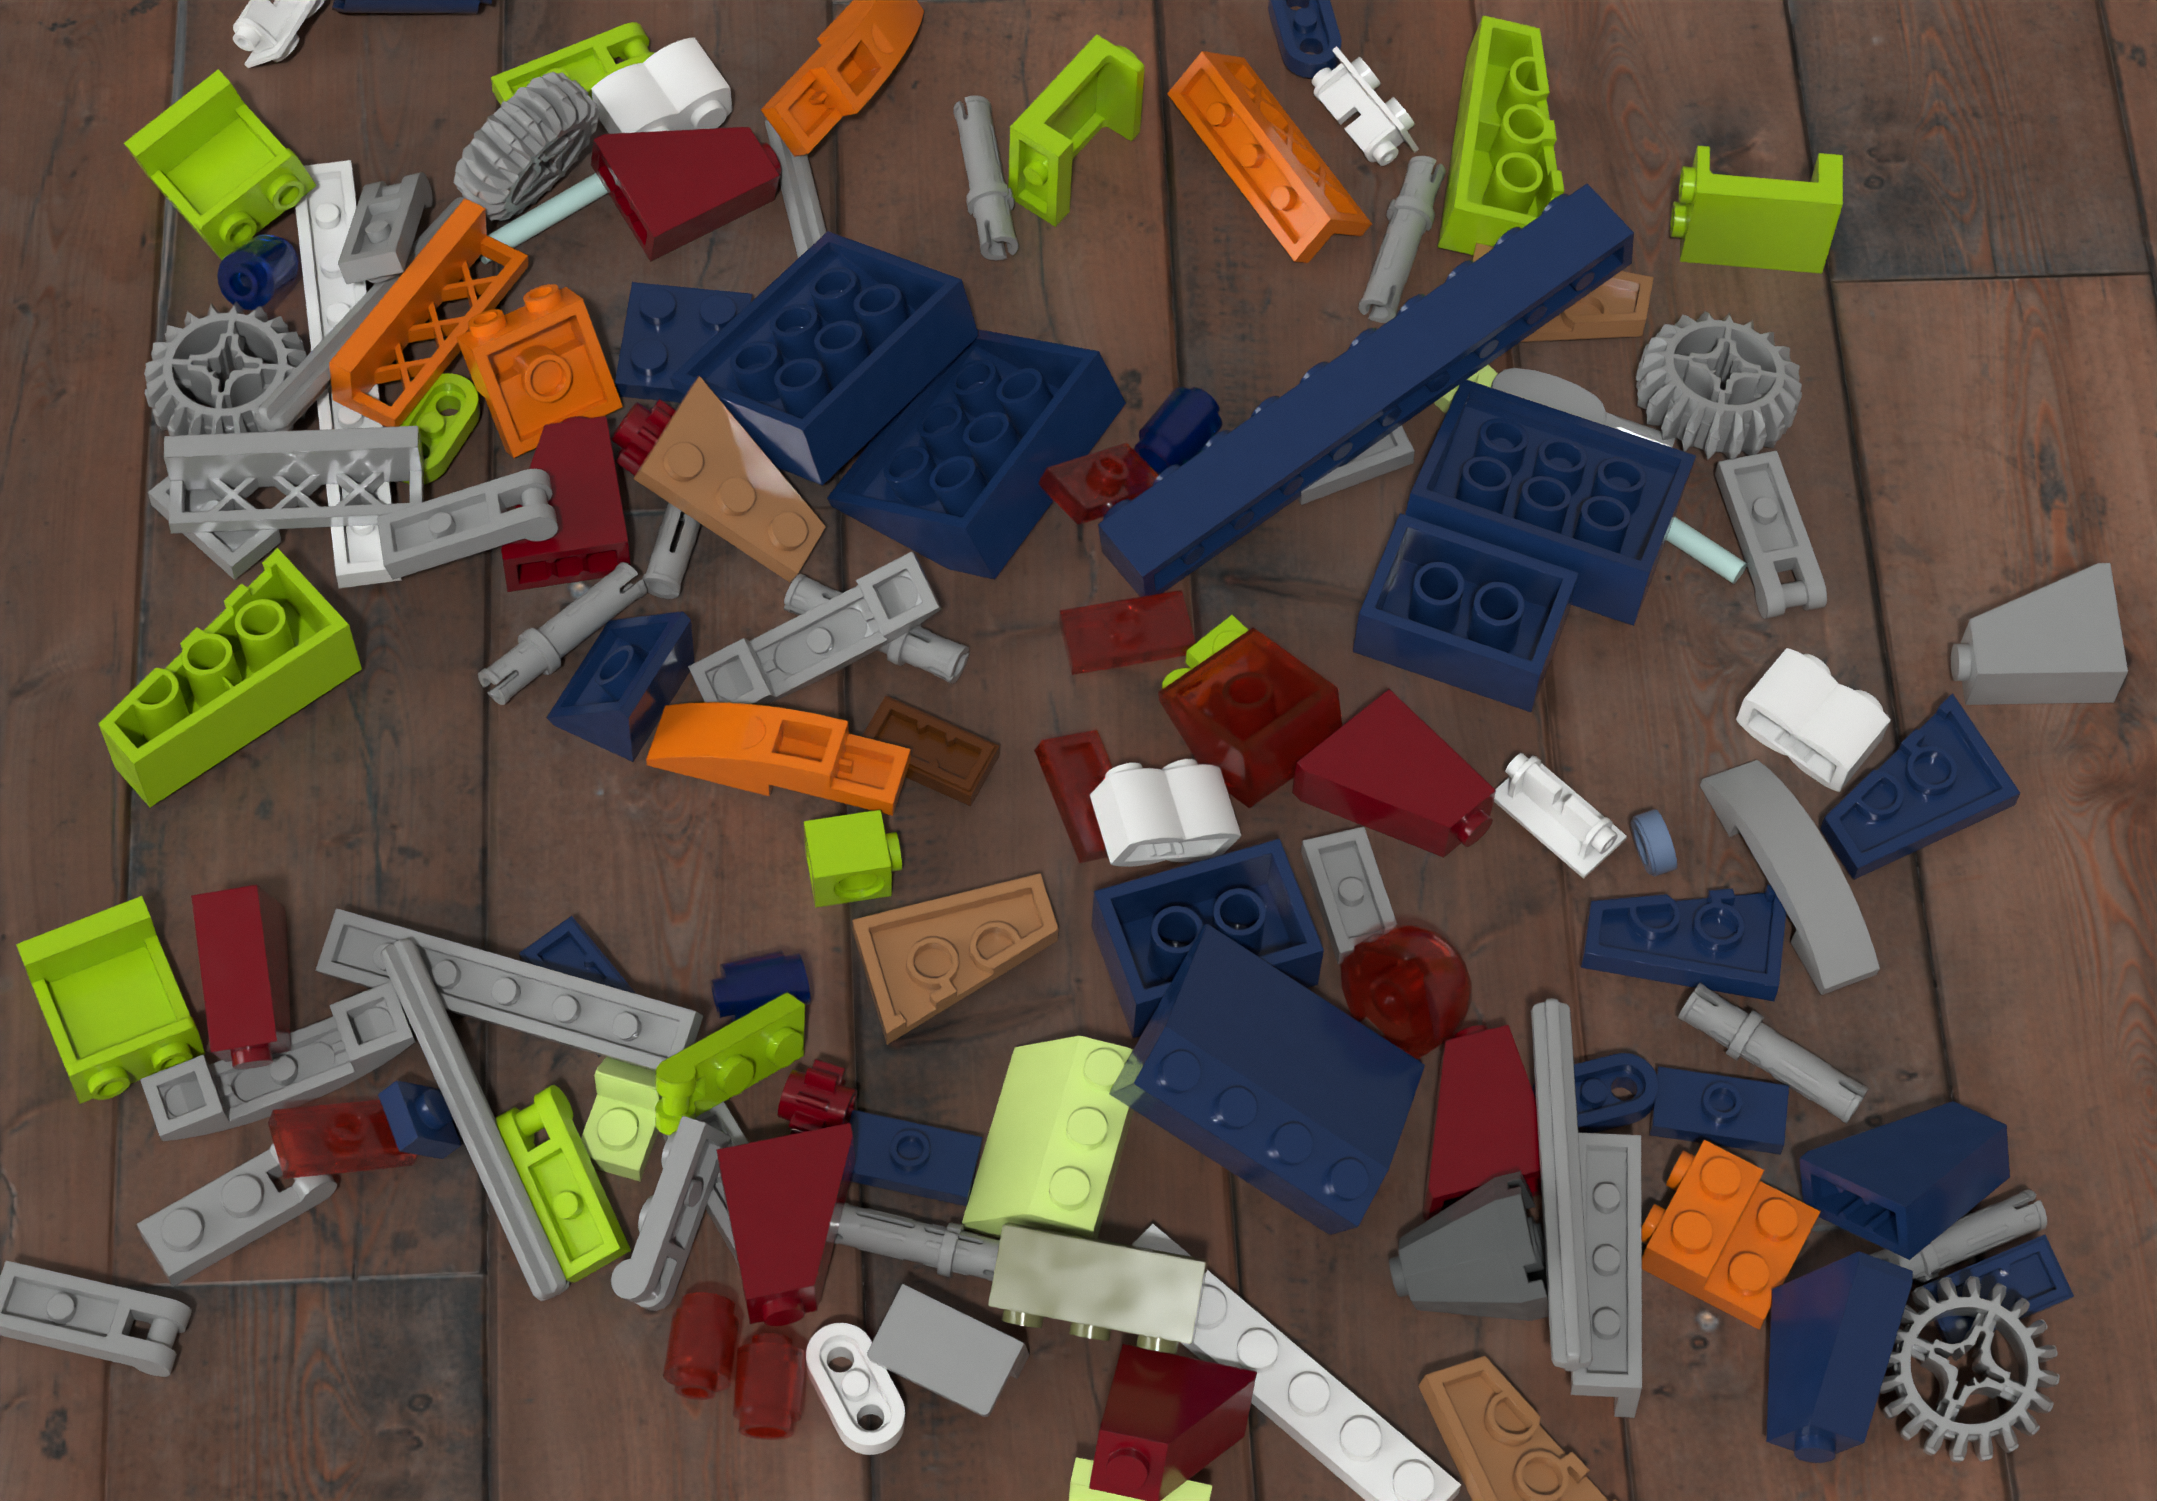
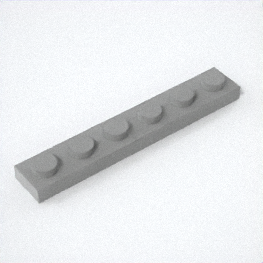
[315,908,703,1071]

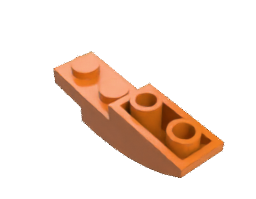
[761,0,924,157]
[646,702,911,816]

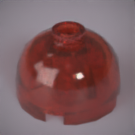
[1341,925,1472,1059]

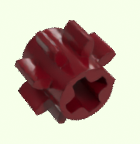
[610,399,676,476]
[777,1059,857,1135]

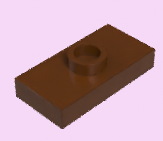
[861,696,1000,807]

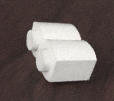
[591,37,732,134]
[1736,648,1891,792]
[1090,759,1241,867]

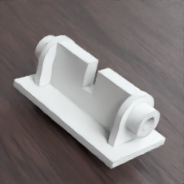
[233,0,325,68]
[1312,46,1419,166]
[1494,753,1627,879]

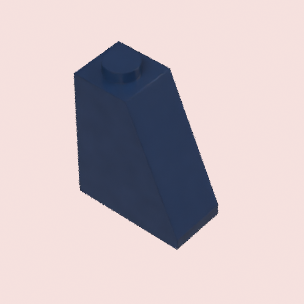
[1799,1101,2010,1260]
[1766,1251,1913,1463]

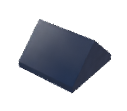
[546,611,695,762]

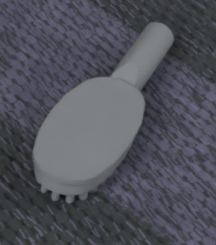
[1491,368,1675,447]

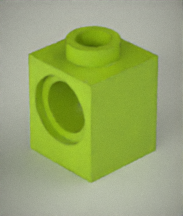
[804,810,902,908]

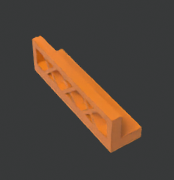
[1167,51,1372,263]
[329,198,528,427]

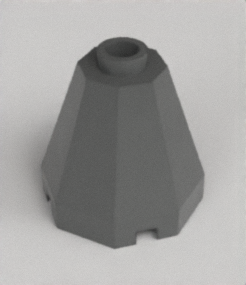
[1389,1171,1549,1321]

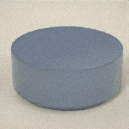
[1631,809,1677,877]

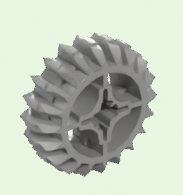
[453,71,600,221]
[144,301,308,436]
[1636,311,1802,460]
[1880,1276,2060,1463]

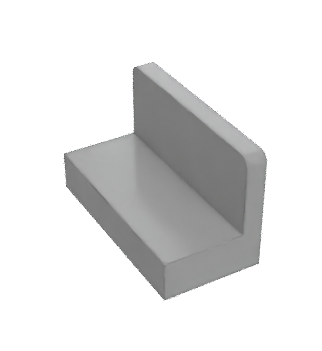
[867,1284,1030,1417]

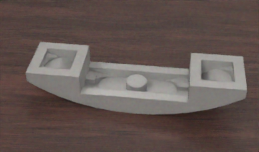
[688,551,942,706]
[1700,760,1880,995]
[140,981,415,1141]

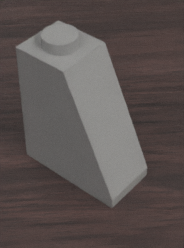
[1951,563,2128,705]

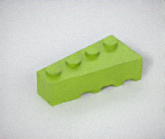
[1438,15,1564,255]
[98,548,362,807]

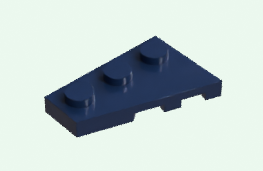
[1820,693,2020,880]
[1581,885,1786,1001]

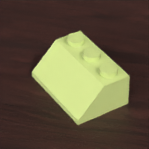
[962,1036,1134,1239]

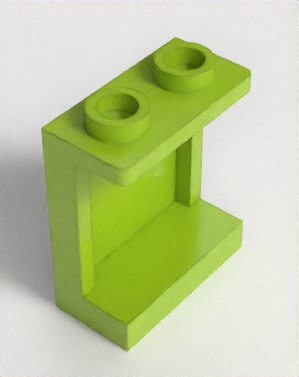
[1008,34,1145,227]
[124,69,316,260]
[1670,145,1843,274]
[16,896,205,1104]

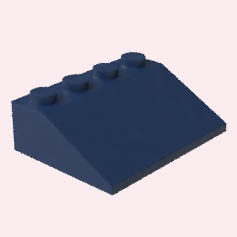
[669,231,979,486]
[827,329,1126,580]
[1405,380,1696,626]
[1109,924,1425,1235]

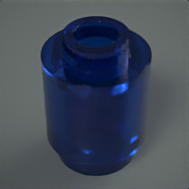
[217,235,298,310]
[1134,387,1222,475]
[710,950,811,1022]

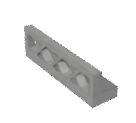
[164,426,424,534]
[1571,1133,1642,1418]

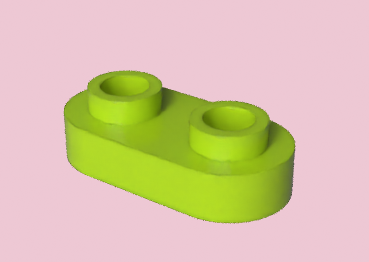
[400,373,480,484]

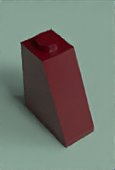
[591,127,781,262]
[501,416,631,592]
[1292,689,1496,858]
[191,884,291,1069]
[1422,1025,1542,1222]
[716,1123,855,1326]
[1089,1344,1257,1501]

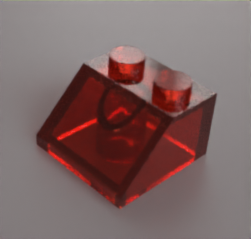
[1158,627,1342,809]

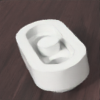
[806,1323,905,1455]

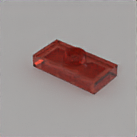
[1038,443,1159,525]
[1059,590,1195,675]
[1034,730,1112,863]
[268,1100,417,1179]

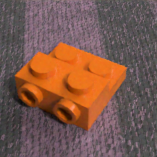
[456,284,623,458]
[1641,1140,1821,1330]

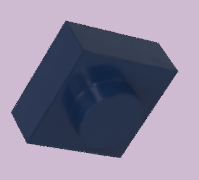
[378,1080,462,1159]

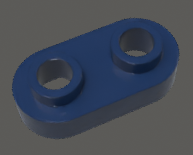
[1268,0,1342,78]
[1532,1053,1659,1133]

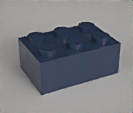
[1353,513,1579,712]
[1091,839,1324,1038]

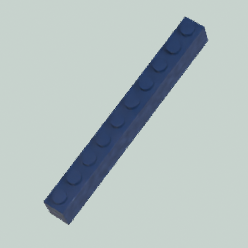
[1098,183,1634,604]

